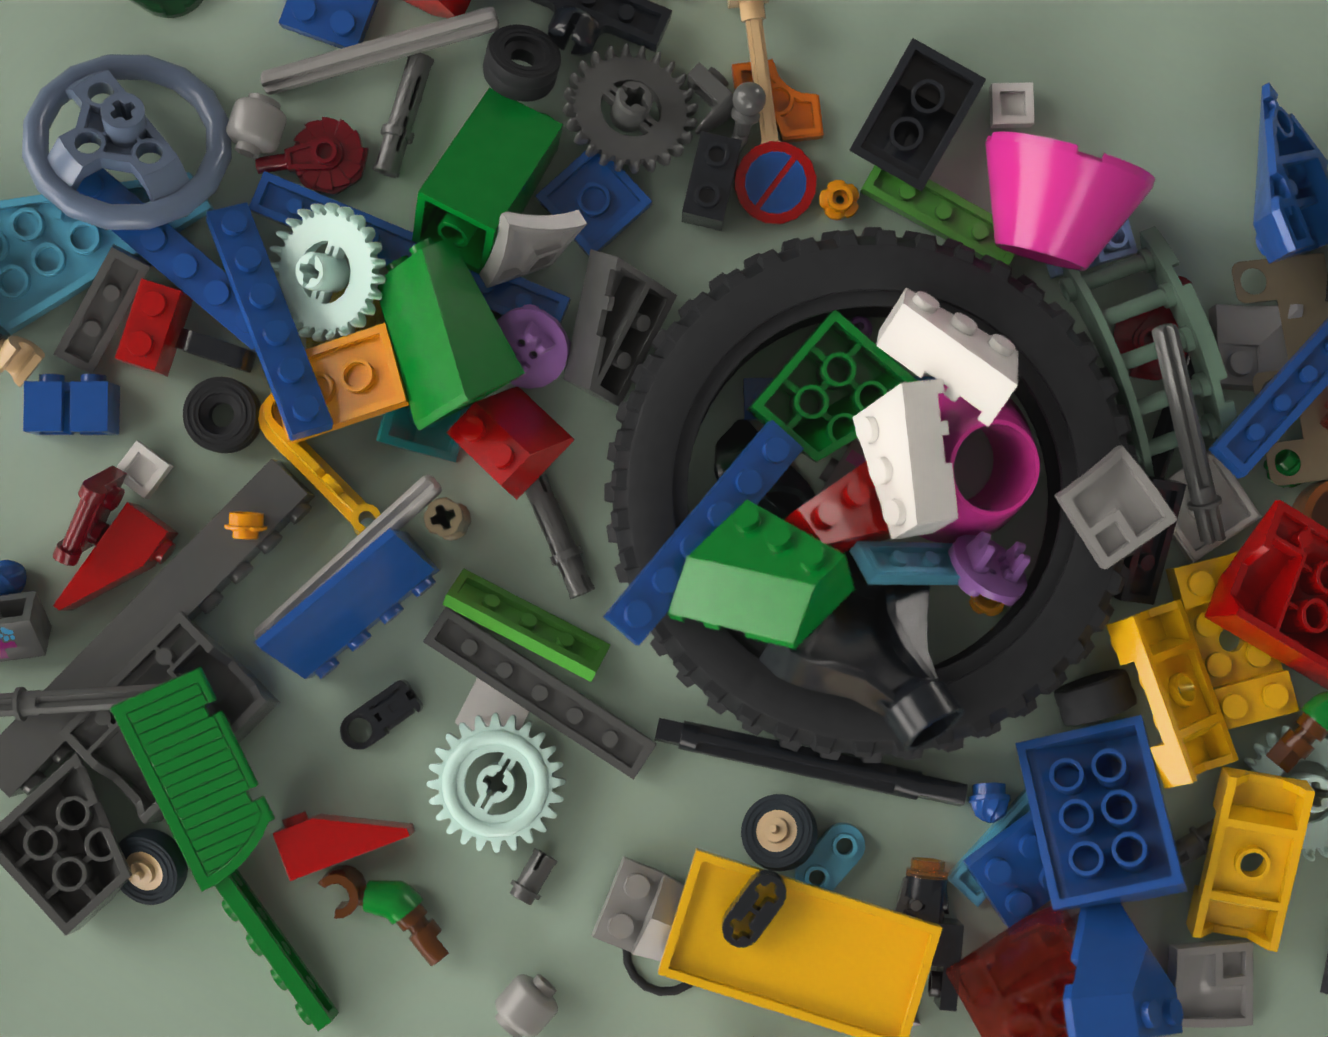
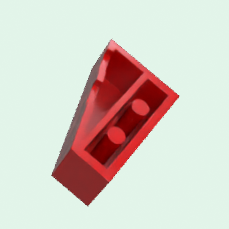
[784,461,892,553]

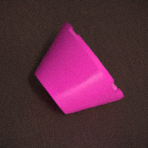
[985,132,1155,271]
[919,385,1040,543]

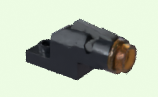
[894,857,964,1012]

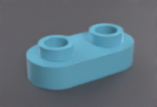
[794,822,865,891]

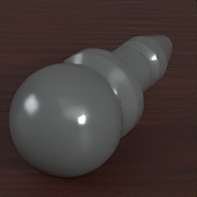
[731,82,766,152]

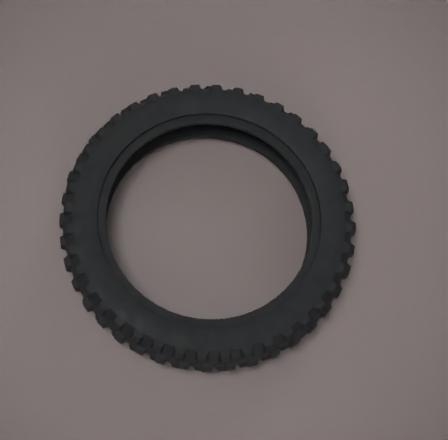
[604,227,1139,763]

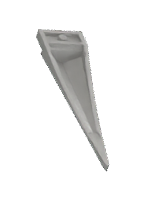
[591,856,921,1026]

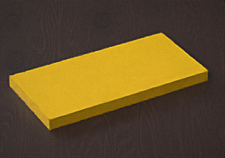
[658,848,942,1037]

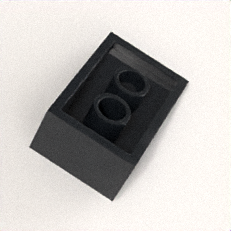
[849,38,986,192]

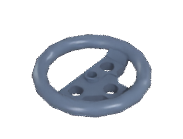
[22,54,232,230]

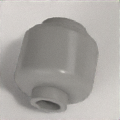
[226,93,286,159]
[495,974,558,1037]

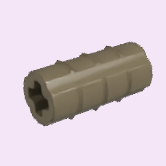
[424,497,471,541]

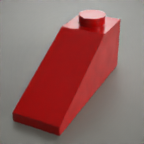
[53,502,178,611]
[272,811,415,881]

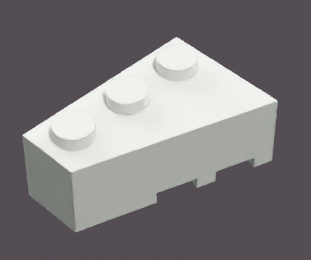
[876,288,1018,427]
[853,379,958,540]

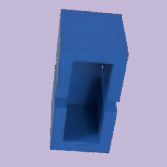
[23,374,120,435]

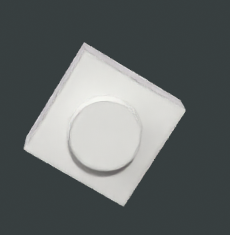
[989,82,1034,128]
[116,440,174,500]

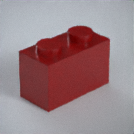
[115,278,193,377]

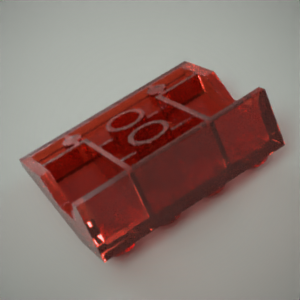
[946,906,1076,1037]

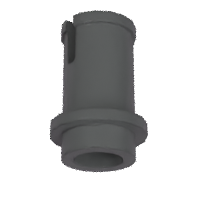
[510,848,558,905]

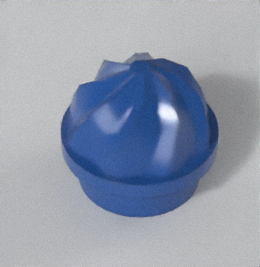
[0,560,27,596]
[968,782,1011,823]

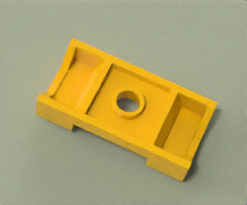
[1165,550,1299,729]
[1106,599,1239,789]
[1186,766,1315,952]

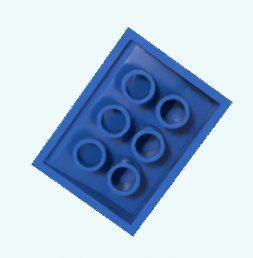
[255,528,439,679]
[1015,715,1187,911]

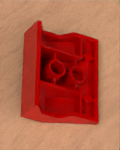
[1204,500,1328,690]

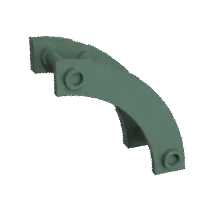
[1059,226,1237,477]

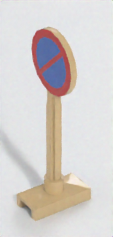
[727,0,817,224]

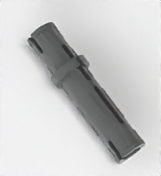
[373,53,434,178]
[525,474,595,599]

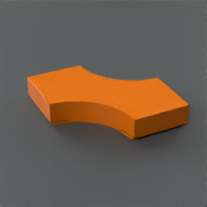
[731,59,824,143]

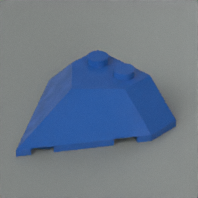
[1253,83,1328,264]
[1063,903,1183,1037]

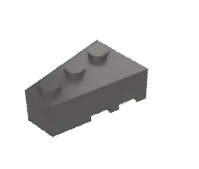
[563,249,677,407]

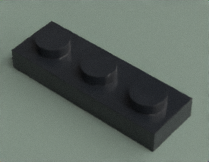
[1112,476,1187,605]

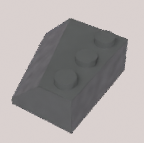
[0,752,132,936]

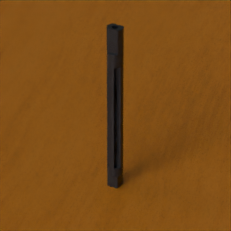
[654,718,968,806]

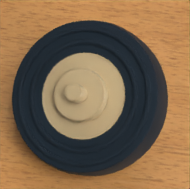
[741,794,818,872]
[119,828,188,905]

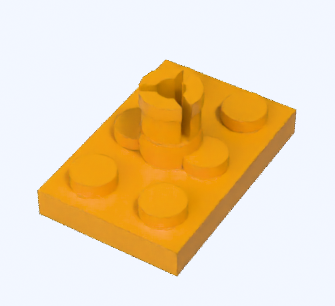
[281,323,409,444]

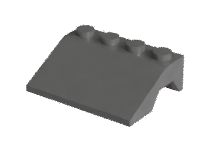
[58,611,280,824]

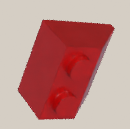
[446,386,575,500]

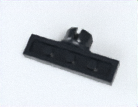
[530,0,672,56]

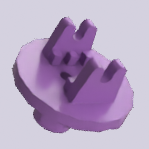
[497,304,571,389]
[948,532,1031,606]

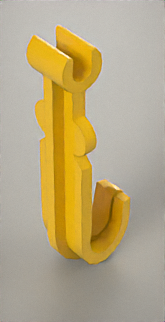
[258,393,381,535]

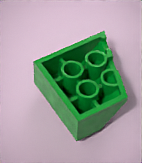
[746,310,918,463]
[668,500,854,649]

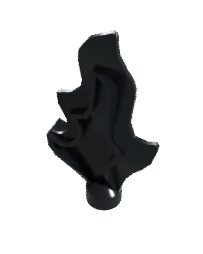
[714,419,964,751]

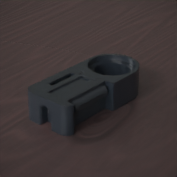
[340,680,423,750]

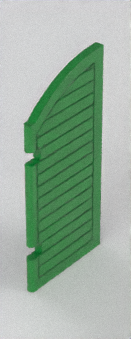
[110,667,275,892]

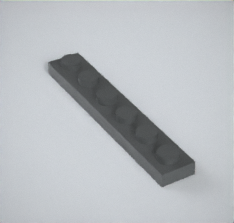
[423,607,657,780]

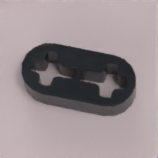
[175,328,257,373]
[722,870,786,948]

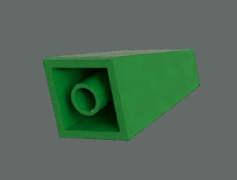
[412,87,563,274]
[377,237,525,431]

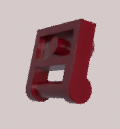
[53,465,127,566]

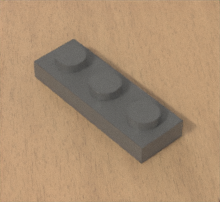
[53,244,152,374]

